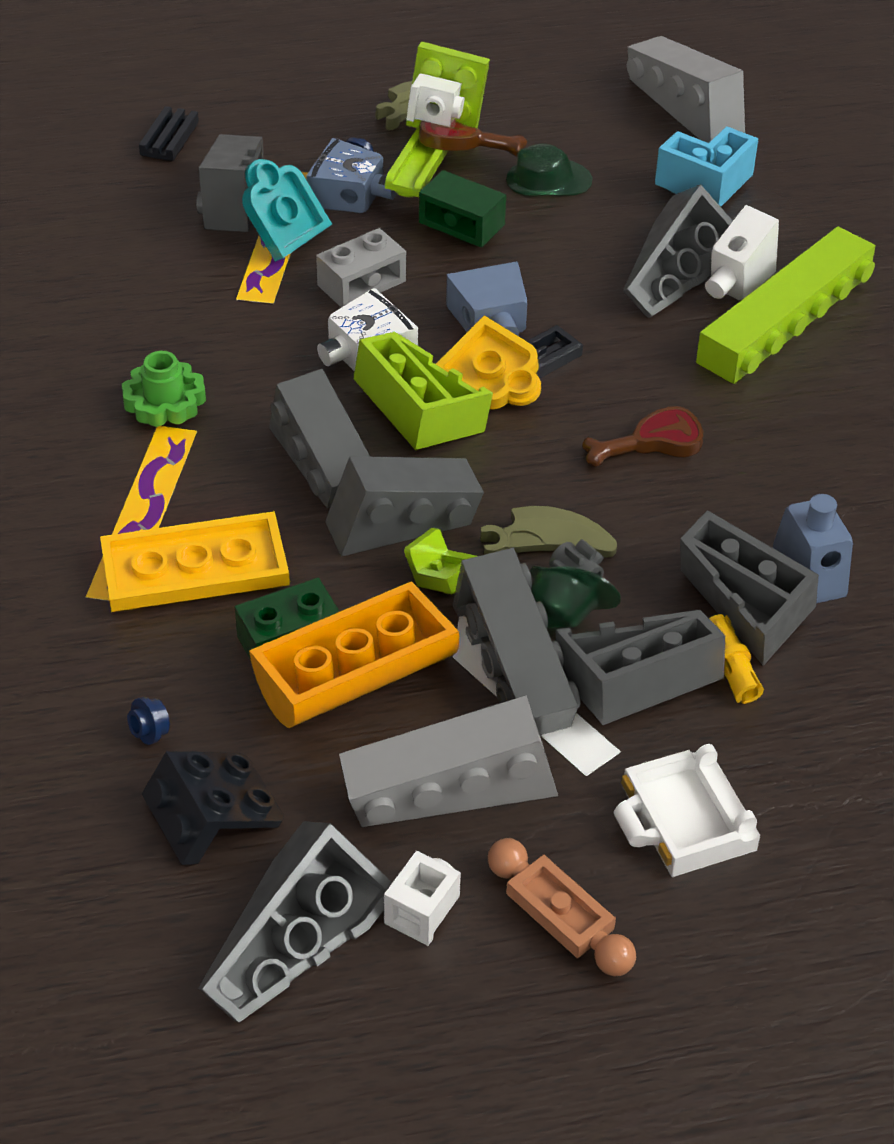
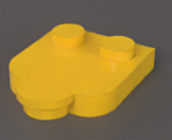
[436,315,541,409]

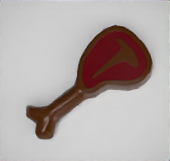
[419,119,527,157]
[582,406,703,467]

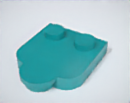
[242,159,332,262]

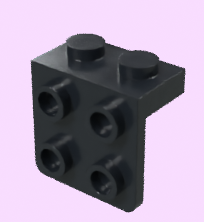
[142,751,284,865]

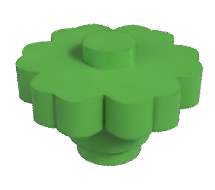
[122,351,206,427]

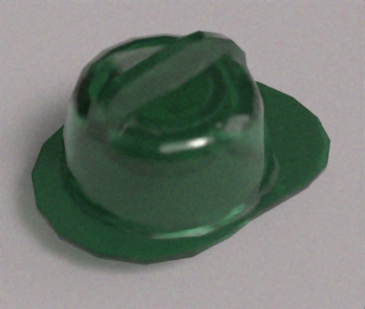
[506,143,593,195]
[530,566,621,629]

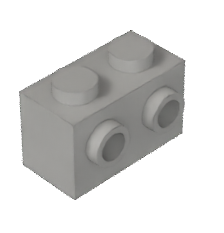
[316,228,406,308]

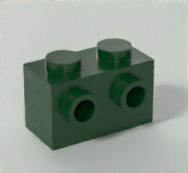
[419,170,506,248]
[234,577,340,661]

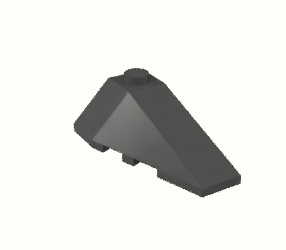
[623,184,733,318]
[198,821,392,1023]

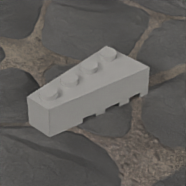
[627,36,745,143]
[339,695,558,827]

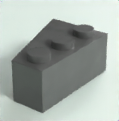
[197,134,264,232]
[269,369,370,508]
[325,456,484,557]
[680,510,819,666]
[556,610,725,725]

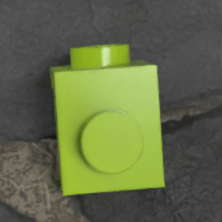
[404,528,477,594]

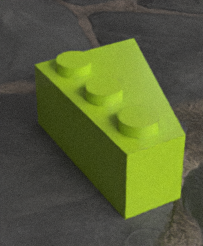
[353,331,493,450]

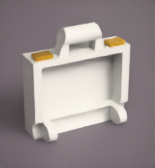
[614,744,760,877]

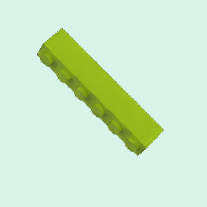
[696,226,876,384]

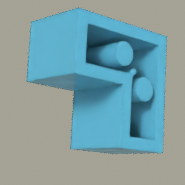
[655,126,759,207]

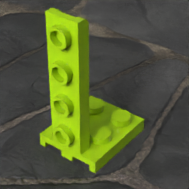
[385,42,490,197]

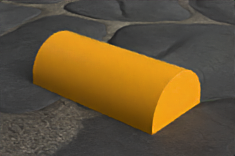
[249,581,459,728]

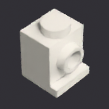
[406,73,464,127]
[384,850,461,946]

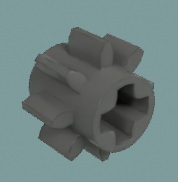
[549,539,604,597]

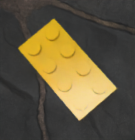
[100,511,290,612]

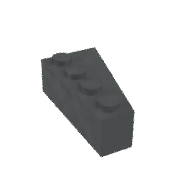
[452,548,580,736]

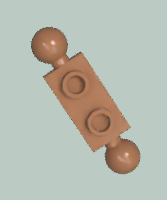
[488,838,636,976]

